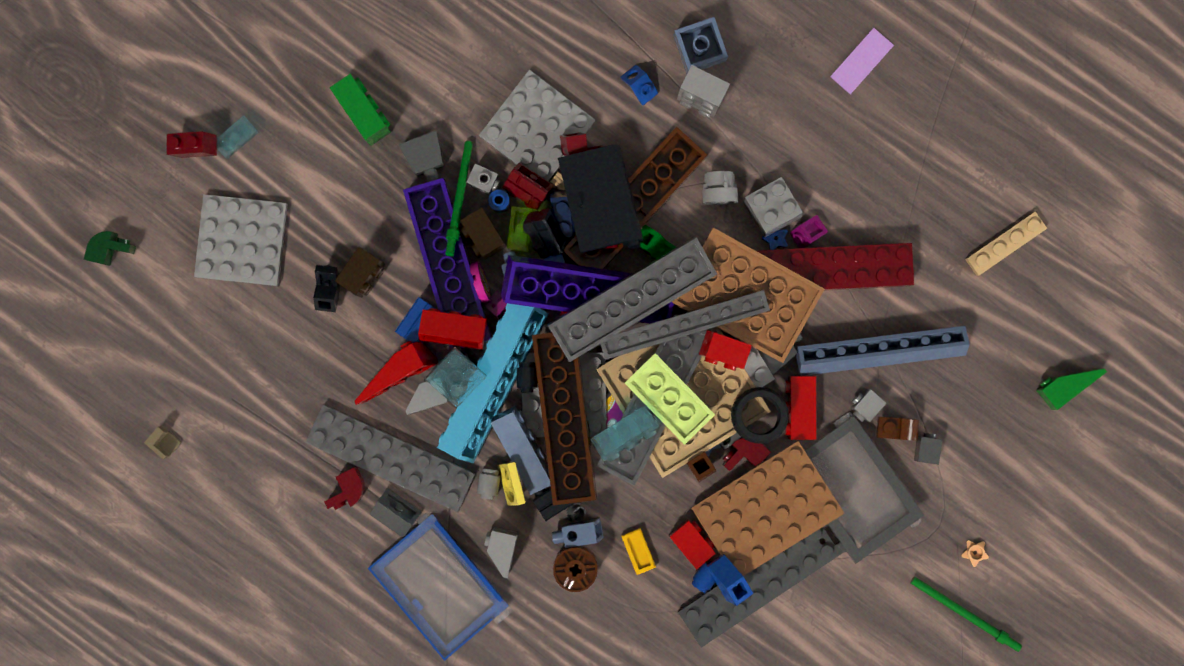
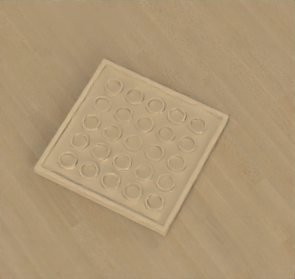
[596,327,771,478]

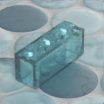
[590,405,659,462]

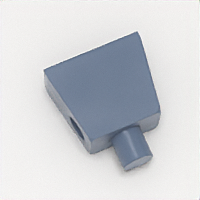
[552,517,604,548]

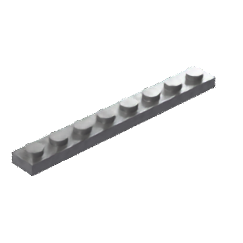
[601,290,770,360]

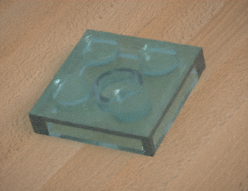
[425,347,486,407]

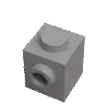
[466,163,501,195]
[851,389,886,422]

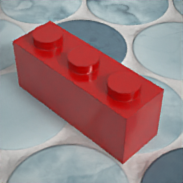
[418,308,487,349]
[785,376,816,440]

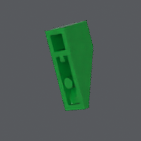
[1036,368,1107,410]

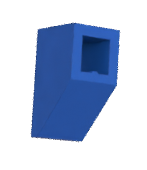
[706,554,753,606]

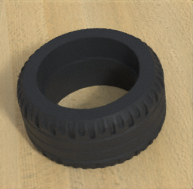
[731,387,789,444]

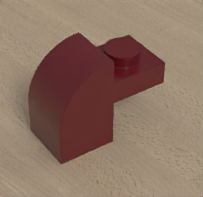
[560,132,604,156]
[722,438,771,471]
[324,466,365,510]

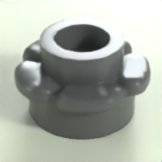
[566,502,586,522]

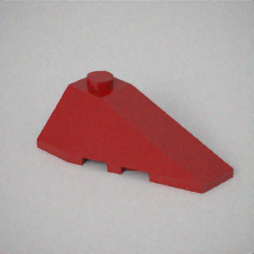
[354,341,438,405]

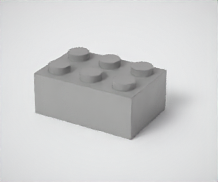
[677,65,730,118]

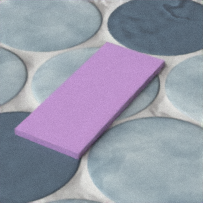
[830,28,894,94]

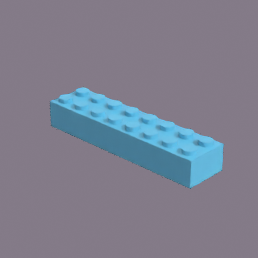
[437,303,549,463]

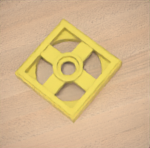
[497,462,526,506]

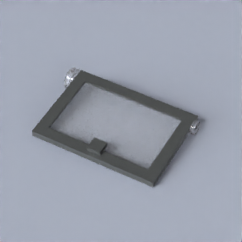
[805,411,924,564]

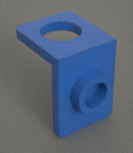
[620,65,658,105]

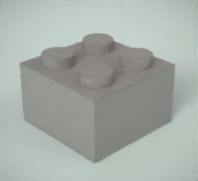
[744,177,803,237]

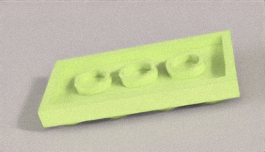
[625,353,715,445]

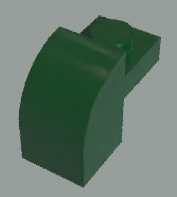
[83,231,136,266]

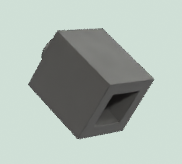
[914,433,942,465]

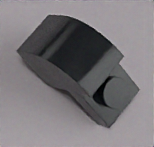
[313,265,340,312]

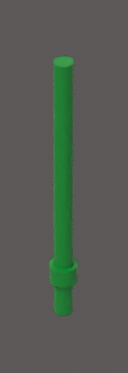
[445,141,473,256]
[910,576,1022,652]

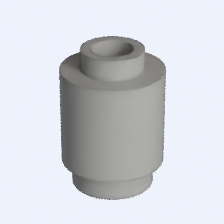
[477,468,500,500]

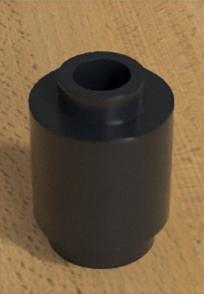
[517,362,538,393]

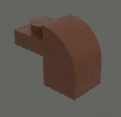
[876,417,919,441]
[686,452,716,482]

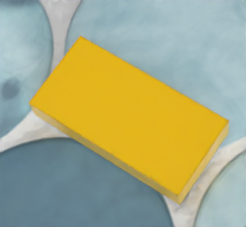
[621,528,656,575]

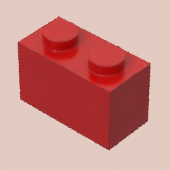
[699,330,752,371]
[669,519,716,570]

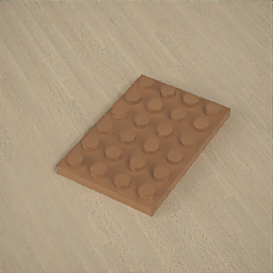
[672,227,825,363]
[692,441,845,576]

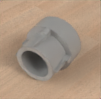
[702,171,738,205]

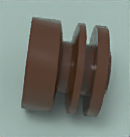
[553,545,597,592]

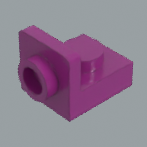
[790,215,828,248]
[484,290,507,319]

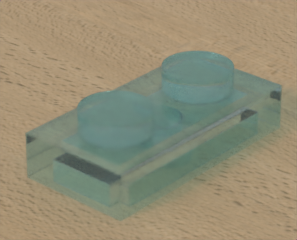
[217,116,259,159]

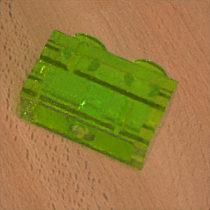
[507,206,533,252]

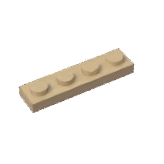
[965,212,1047,276]

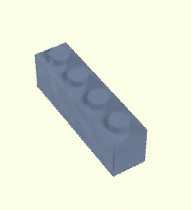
[491,406,551,495]

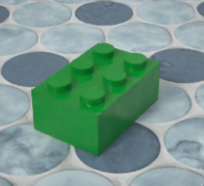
[329,74,391,146]

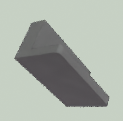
[370,488,422,538]

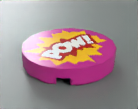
[470,261,491,303]

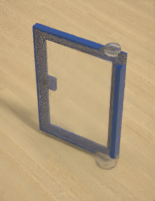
[368,513,513,661]

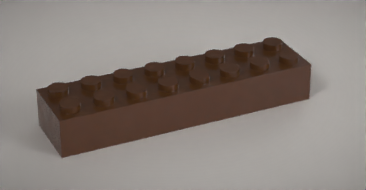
[563,127,707,269]
[532,332,597,505]

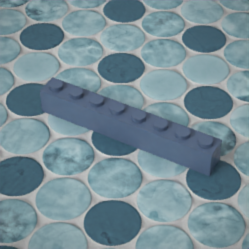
[796,326,970,376]

